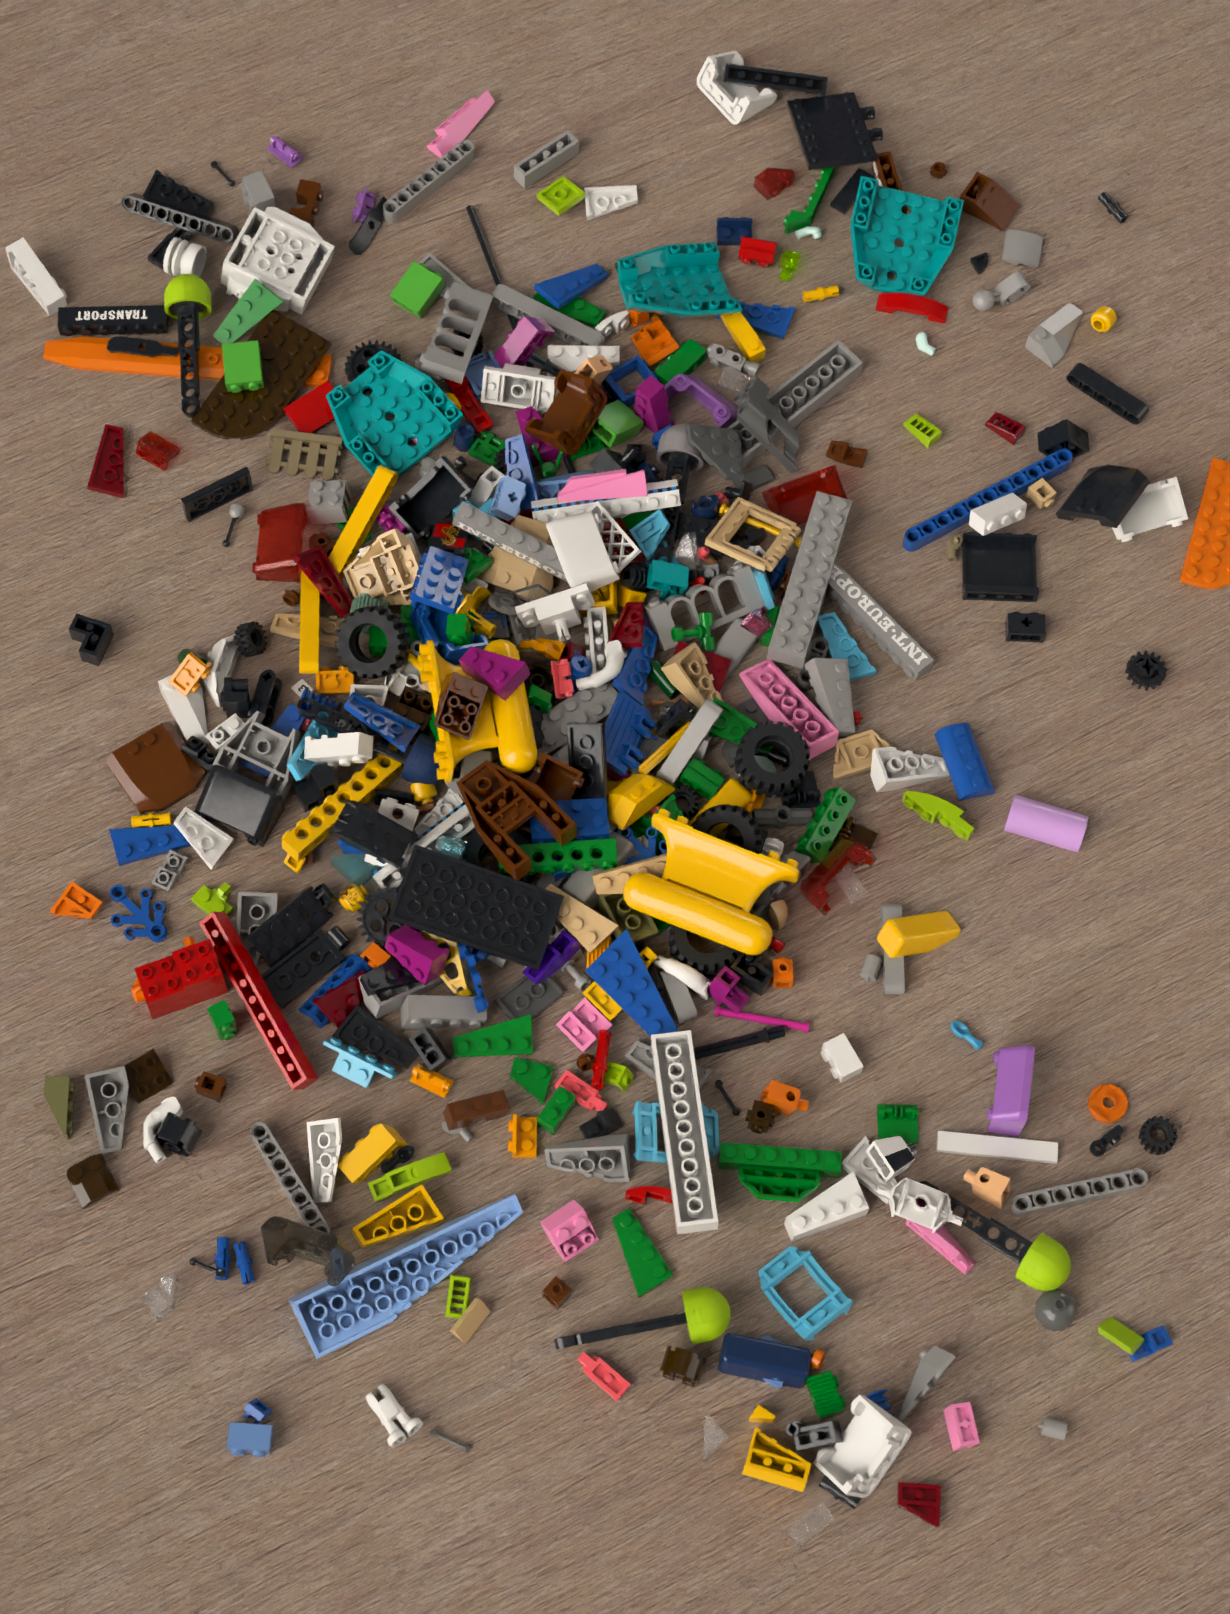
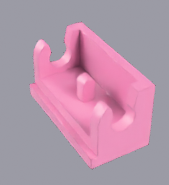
[943,1402,980,1451]

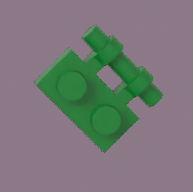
[468,431,505,470]

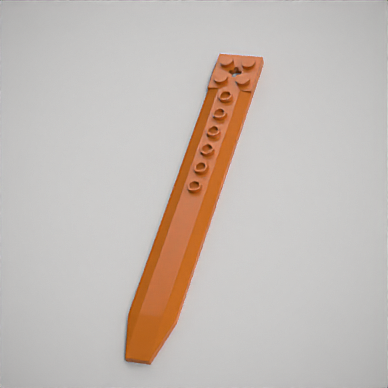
[43,336,332,388]

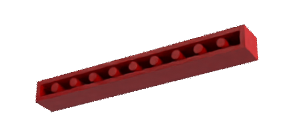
[199,912,319,1090]

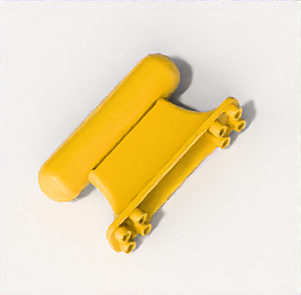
[418,639,538,783]
[623,809,800,955]

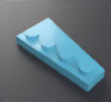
[817,612,876,681]
[287,711,340,781]

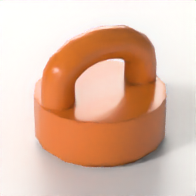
[810,1349,826,1371]

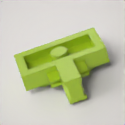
[191,882,234,916]

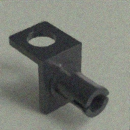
[725,481,758,506]

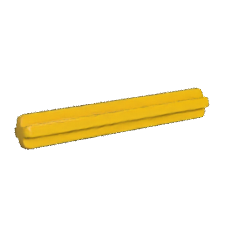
[638,721,691,775]

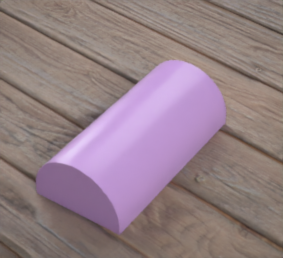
[1004,794,1089,853]

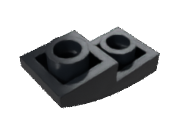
[732,528,764,560]
[530,705,545,749]
[181,735,217,772]

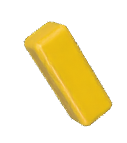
[687,778,752,838]
[877,910,961,958]

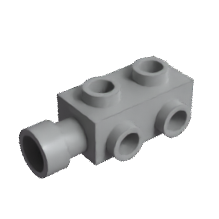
[707,343,760,377]

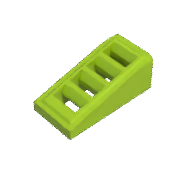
[903,413,942,448]
[445,1275,471,1318]

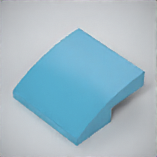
[752,567,775,610]

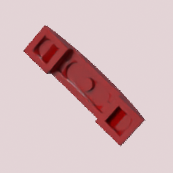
[876,293,948,324]
[444,377,493,434]
[625,1186,673,1205]

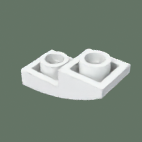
[595,311,630,337]

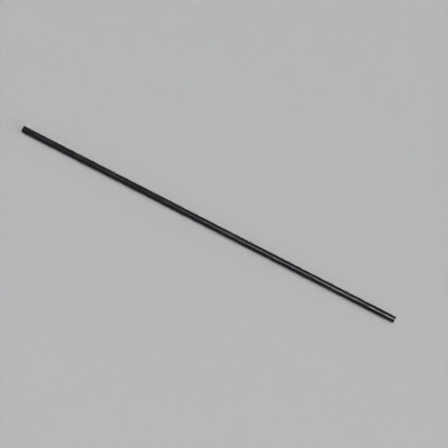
[466,205,576,474]

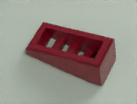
[985,412,1026,445]

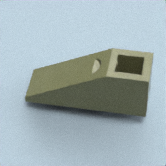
[44,1076,75,1140]

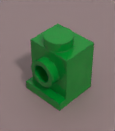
[526,684,552,714]

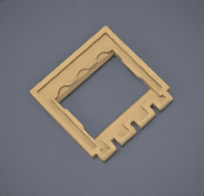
[704,497,801,572]

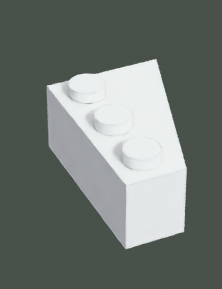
[304,732,373,769]

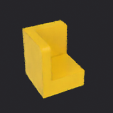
[618,585,646,607]

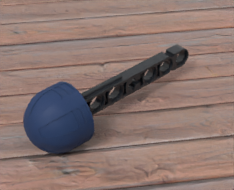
[297,697,442,785]

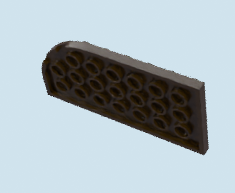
[191,310,332,440]

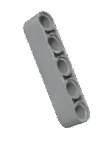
[656,699,724,786]
[881,904,905,995]

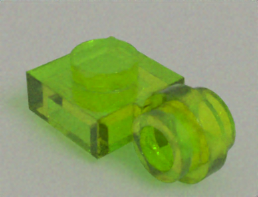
[779,250,800,282]

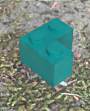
[647,560,689,603]

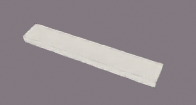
[936,1131,1058,1164]

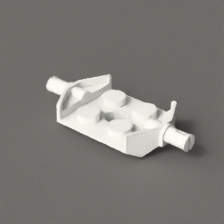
[384,659,431,697]
[876,1178,963,1233]

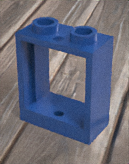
[602,356,659,408]

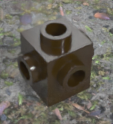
[745,1100,775,1134]

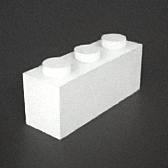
[969,492,1027,536]

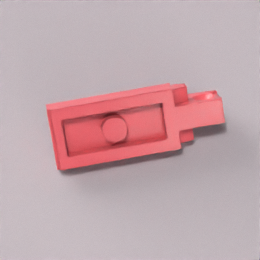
[555,1070,608,1111]
[578,1352,631,1401]

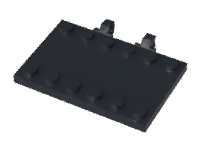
[787,92,883,170]

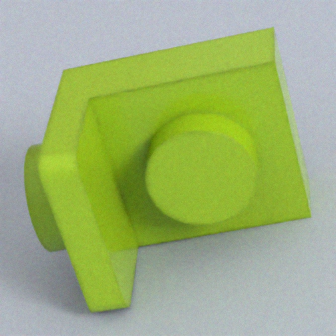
[604,1061,634,1092]

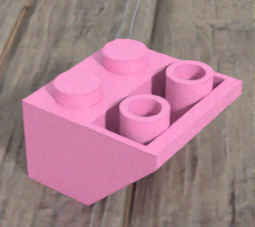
[540,1200,599,1262]

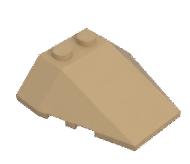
[478,515,553,599]
[343,528,421,605]

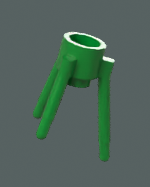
[532,444,563,479]

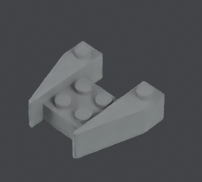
[212,711,301,801]

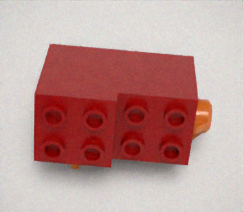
[131,936,228,1020]

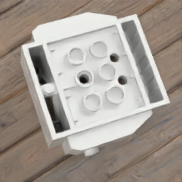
[220,207,335,315]

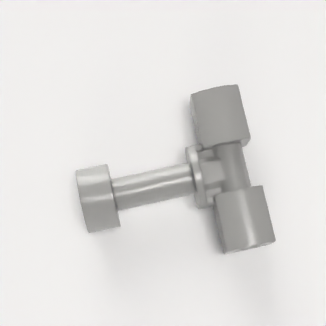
[551,949,592,991]

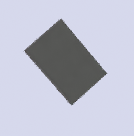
[494,975,565,1021]

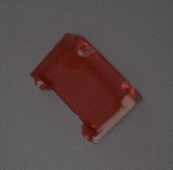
[762,465,847,530]
[252,503,307,583]
[799,837,877,917]

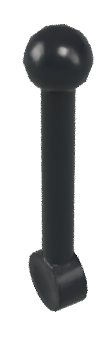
[211,161,235,186]
[715,1080,740,1116]
[189,1258,225,1277]

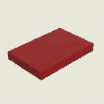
[283,380,335,434]

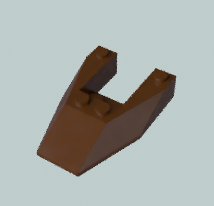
[456,760,578,881]

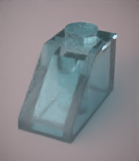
[330,855,375,887]

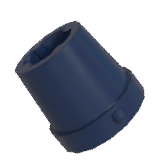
[453,423,478,452]

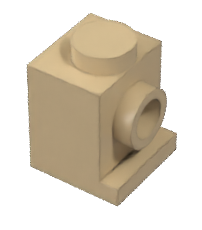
[1026,478,1057,509]

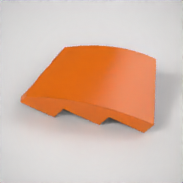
[630,314,680,367]

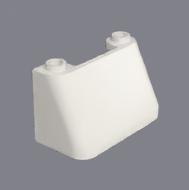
[697,51,778,125]
[1112,477,1188,542]
[546,511,620,592]
[813,1395,911,1498]

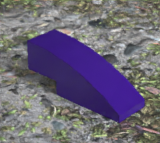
[522,930,582,985]

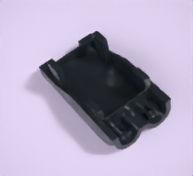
[329,800,418,869]

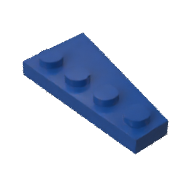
[534,263,609,310]
[717,302,795,340]
[612,625,658,706]
[241,704,306,778]
[109,826,191,866]

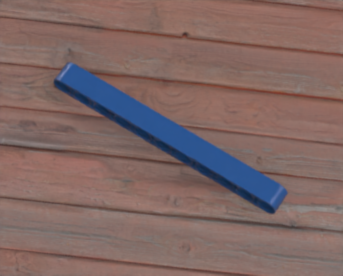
[903,449,1072,552]

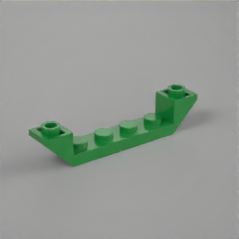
[783,167,835,234]

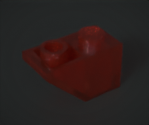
[754,168,794,200]

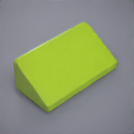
[1098,1317,1145,1355]

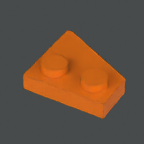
[49,881,104,920]

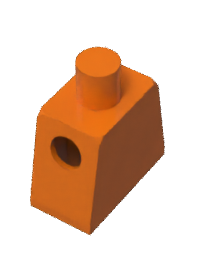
[760,1080,809,1115]

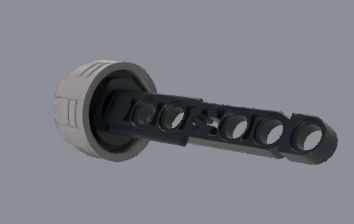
[654,424,704,563]

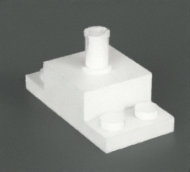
[481,363,556,412]
[515,583,596,642]

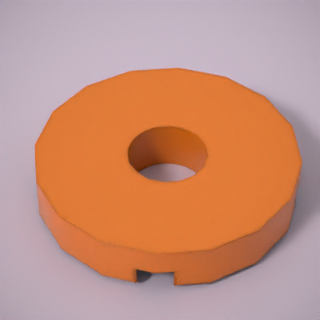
[1088,1084,1128,1124]

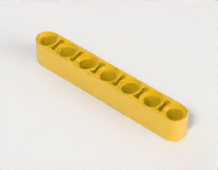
[328,465,398,581]
[299,570,320,674]

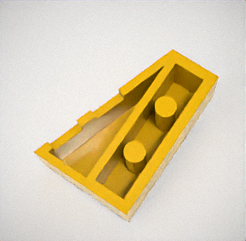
[338,1123,407,1185]
[742,1427,811,1492]

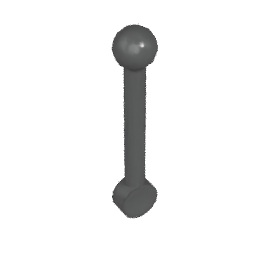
[429,1429,470,1452]

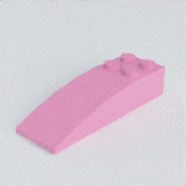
[739,659,839,760]

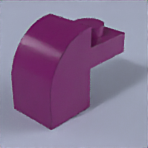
[710,966,750,1014]

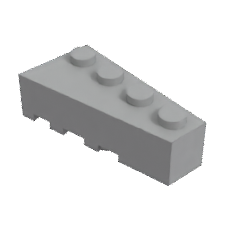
[804,658,855,738]
[400,995,487,1031]

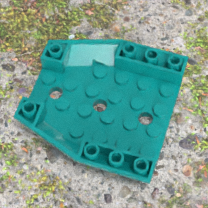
[850,176,964,296]
[617,242,742,318]
[326,350,464,479]

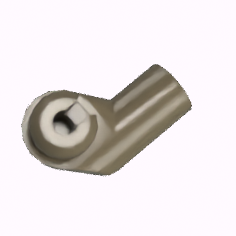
[946,534,963,562]

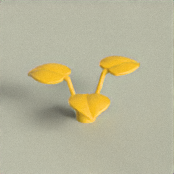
[455,586,496,639]

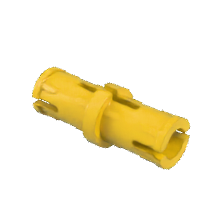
[802,285,839,303]
[131,812,172,828]

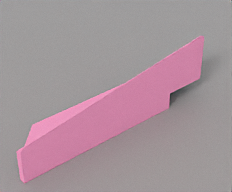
[427,90,494,158]
[558,469,647,502]
[905,1198,975,1275]

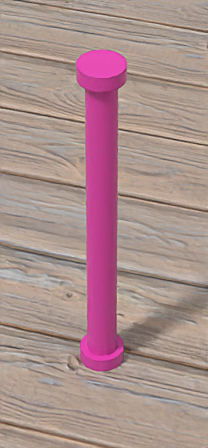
[714,1005,809,1033]

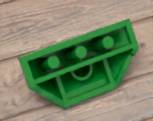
[739,1165,820,1202]

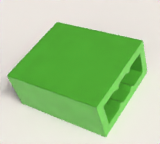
[390,261,445,319]
[222,340,264,393]
[591,400,644,448]

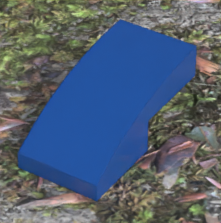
[1128,1325,1173,1362]

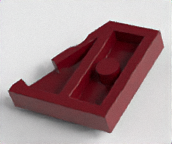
[897,1482,941,1528]

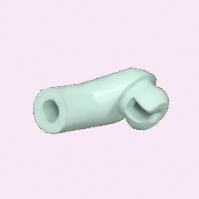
[795,226,822,239]
[916,332,936,356]

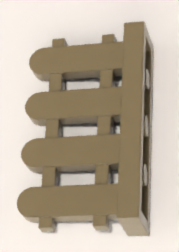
[266,428,344,481]

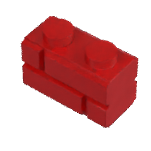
[738,236,777,268]

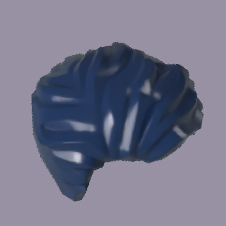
[690,495,720,519]

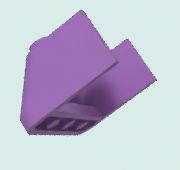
[664,374,738,428]
[986,1045,1035,1138]

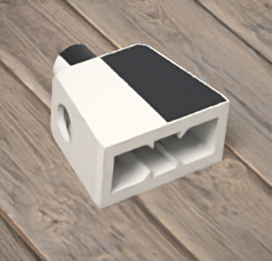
[866,1136,917,1183]

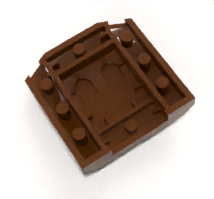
[105,722,206,814]

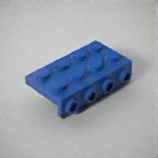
[409,546,469,614]
[529,798,610,844]

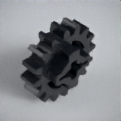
[1125,650,1167,691]

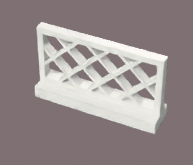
[585,501,641,584]

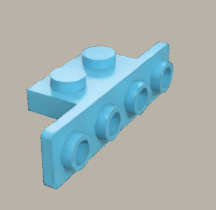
[323,1037,399,1088]

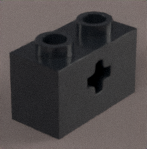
[1005,612,1046,643]
[409,1027,453,1072]

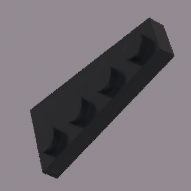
[668,510,724,559]
[332,1005,419,1069]

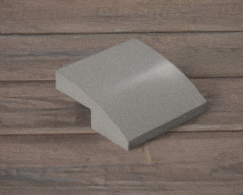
[1001,229,1043,269]

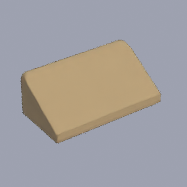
[450,1298,491,1344]

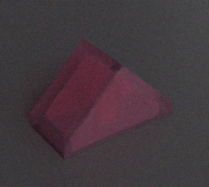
[739,607,772,638]

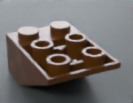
[960,172,1020,231]
[434,672,488,740]

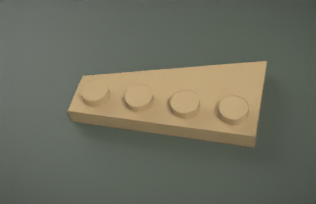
[545,884,619,954]

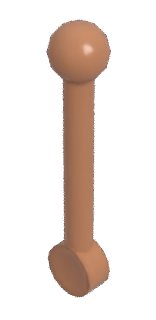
[649,696,689,707]

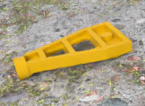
[419,931,472,996]
[582,946,658,1022]

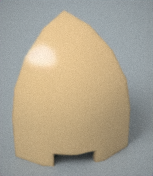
[768,900,788,931]

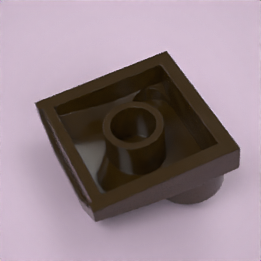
[64,1154,120,1209]

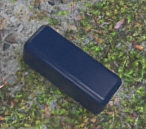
[718,1333,812,1389]

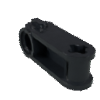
[248,669,282,726]

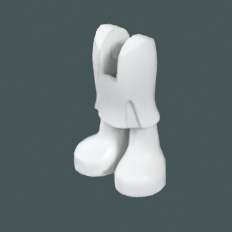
[366,1384,423,1448]

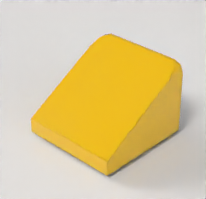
[749,1405,776,1423]

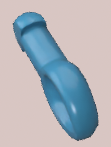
[951,1021,983,1050]

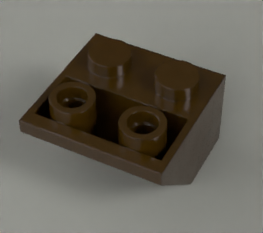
[392,685,434,738]

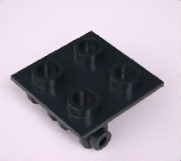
[780,771,821,808]

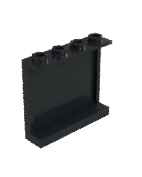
[961,531,1039,602]

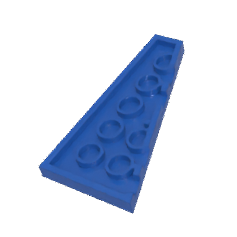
[585,929,678,1037]

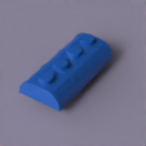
[934,723,995,801]

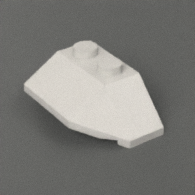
[203,634,239,707]

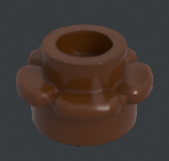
[930,162,947,179]
[282,590,300,607]
[576,1053,595,1071]

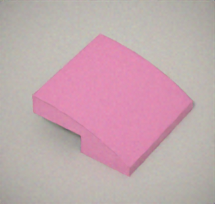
[556,998,613,1053]

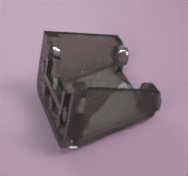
[261,1216,355,1288]

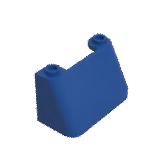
[410,591,489,665]

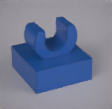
[244,1398,273,1424]

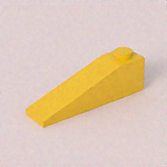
[720,312,766,362]

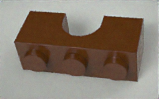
[289,179,324,228]
[443,1090,510,1131]

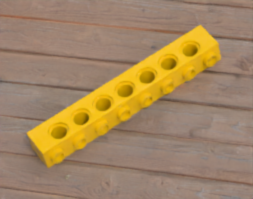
[282,744,405,862]

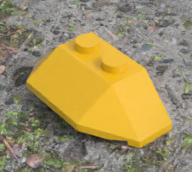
[608,774,675,831]

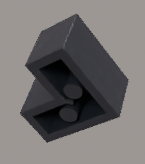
[1037,419,1090,457]
[69,613,114,666]
[294,762,338,813]
[730,948,774,997]

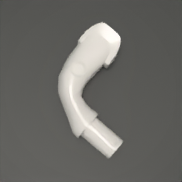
[576,640,627,691]
[654,955,712,1000]
[143,1097,183,1164]

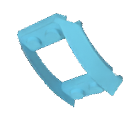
[632,1101,719,1163]
[759,1246,853,1340]

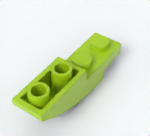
[902,791,975,841]
[368,1152,452,1202]

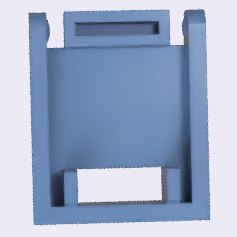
[465,350,502,400]

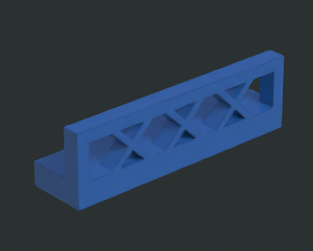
[298,954,372,1028]

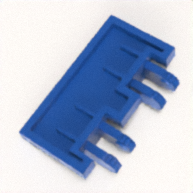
[605,692,657,775]

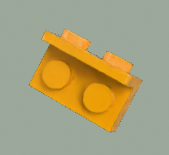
[519,638,565,661]
[168,652,212,696]
[316,666,354,694]
[508,1114,537,1158]

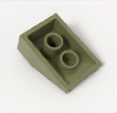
[597,894,659,943]

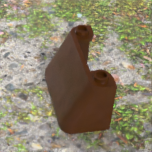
[524,370,607,455]
[518,752,585,834]

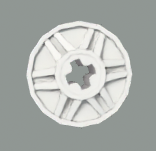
[163,237,207,277]

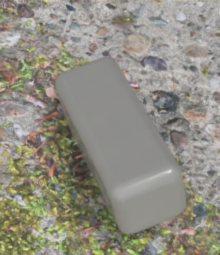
[711,618,760,686]
[562,832,635,910]

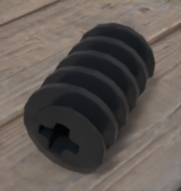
[620,564,656,592]

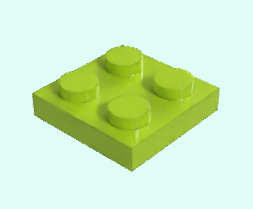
[536,176,586,216]

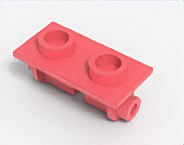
[551,659,574,699]

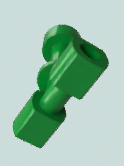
[671,612,715,651]

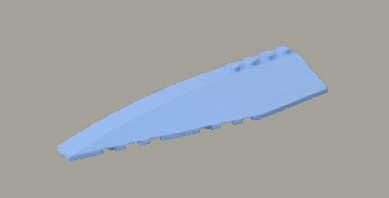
[288,1194,523,1359]

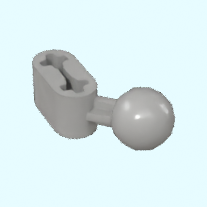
[973,271,1030,312]

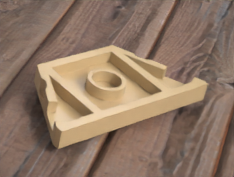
[833,729,890,781]

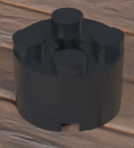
[154,1112,202,1157]

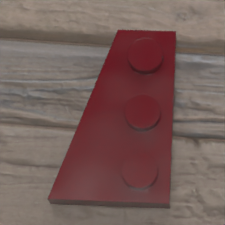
[607,602,645,648]
[673,641,731,693]
[312,971,367,1028]

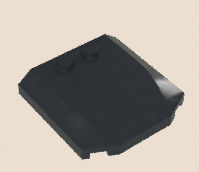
[1056,465,1150,528]

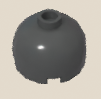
[1035,1288,1077,1331]

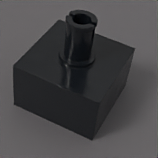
[589,445,639,474]

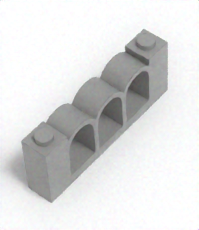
[419,282,493,384]
[644,562,765,651]

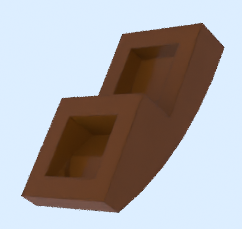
[826,440,868,468]

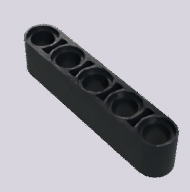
[1066,363,1149,425]

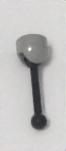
[223,504,245,547]

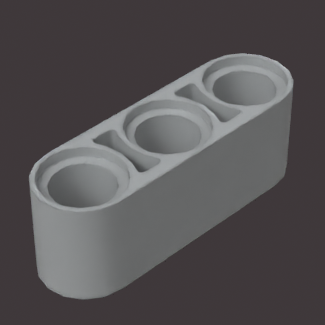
[659,970,697,1024]

